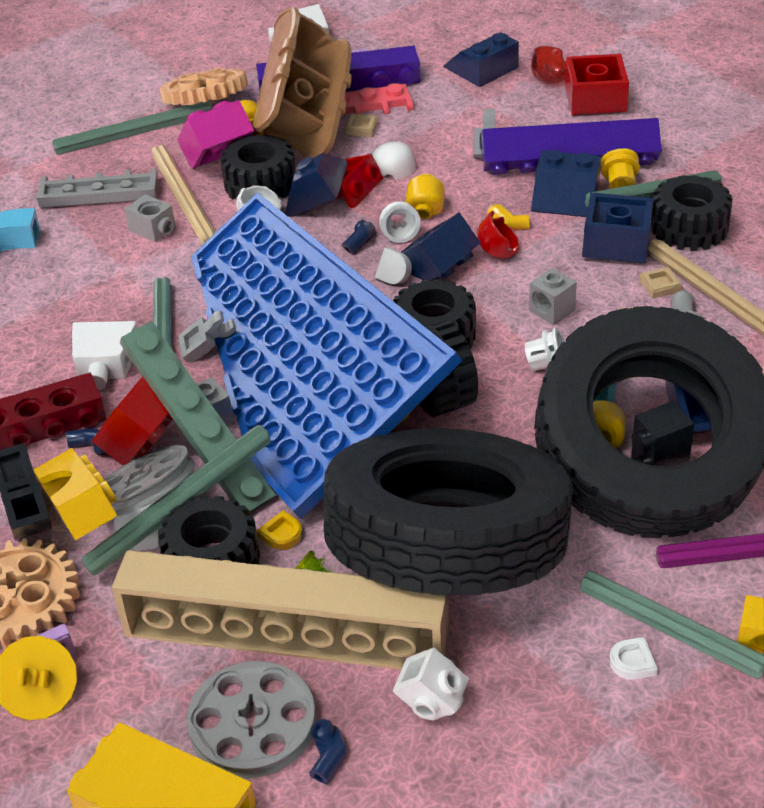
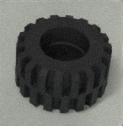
[220,135,296,200]
[650,175,733,251]
[393,279,476,349]
[419,320,478,417]
[158,496,260,565]

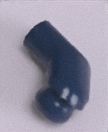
[342,220,376,254]
[66,428,107,455]
[309,719,347,785]

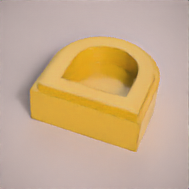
[256,510,302,550]

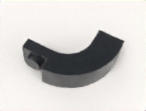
[0,443,52,541]

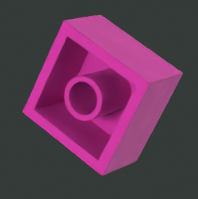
[177,100,254,169]

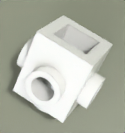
[392,647,469,720]

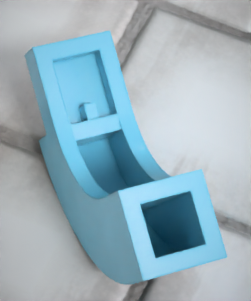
[0,208,41,252]

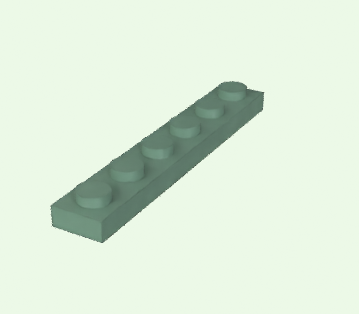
[120,321,276,513]

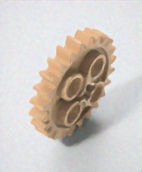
[159,68,248,105]
[0,538,80,650]

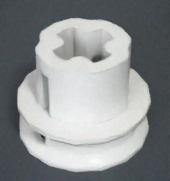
[379,201,420,243]
[525,327,565,372]

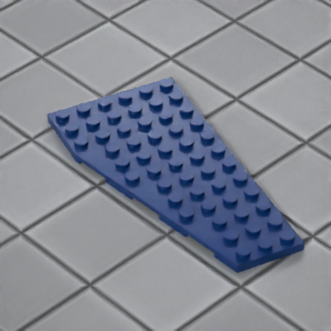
[191,192,463,519]

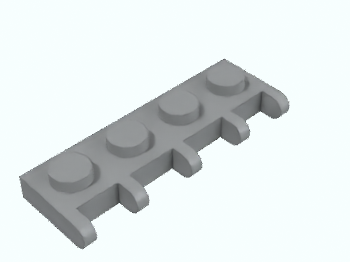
[37,168,158,208]

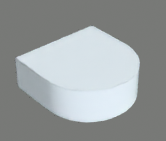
[375,248,412,284]
[609,636,658,680]

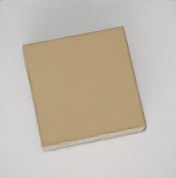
[345,114,378,137]
[639,267,683,299]

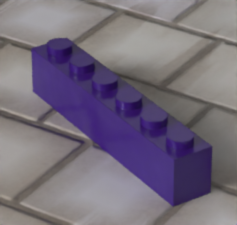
[256,45,421,92]
[481,118,662,175]

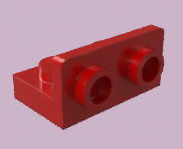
[336,154,383,208]

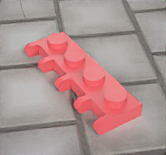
[343,84,413,115]

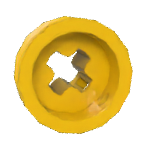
[601,149,640,189]

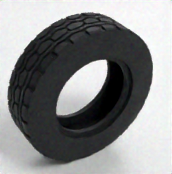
[534,306,764,538]
[323,428,573,596]

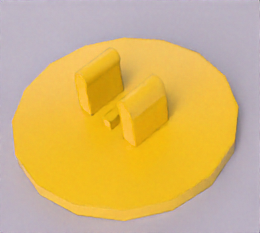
[0,636,77,720]

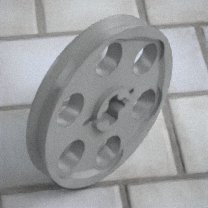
[104,445,195,518]
[187,661,316,778]

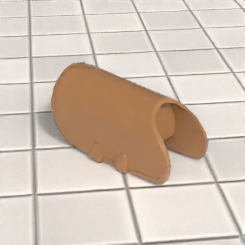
[252,7,352,158]

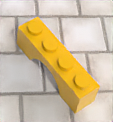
[33,448,117,540]

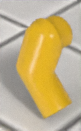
[487,204,530,230]

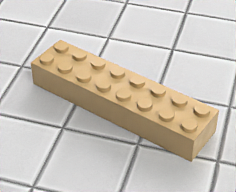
[112,550,449,670]

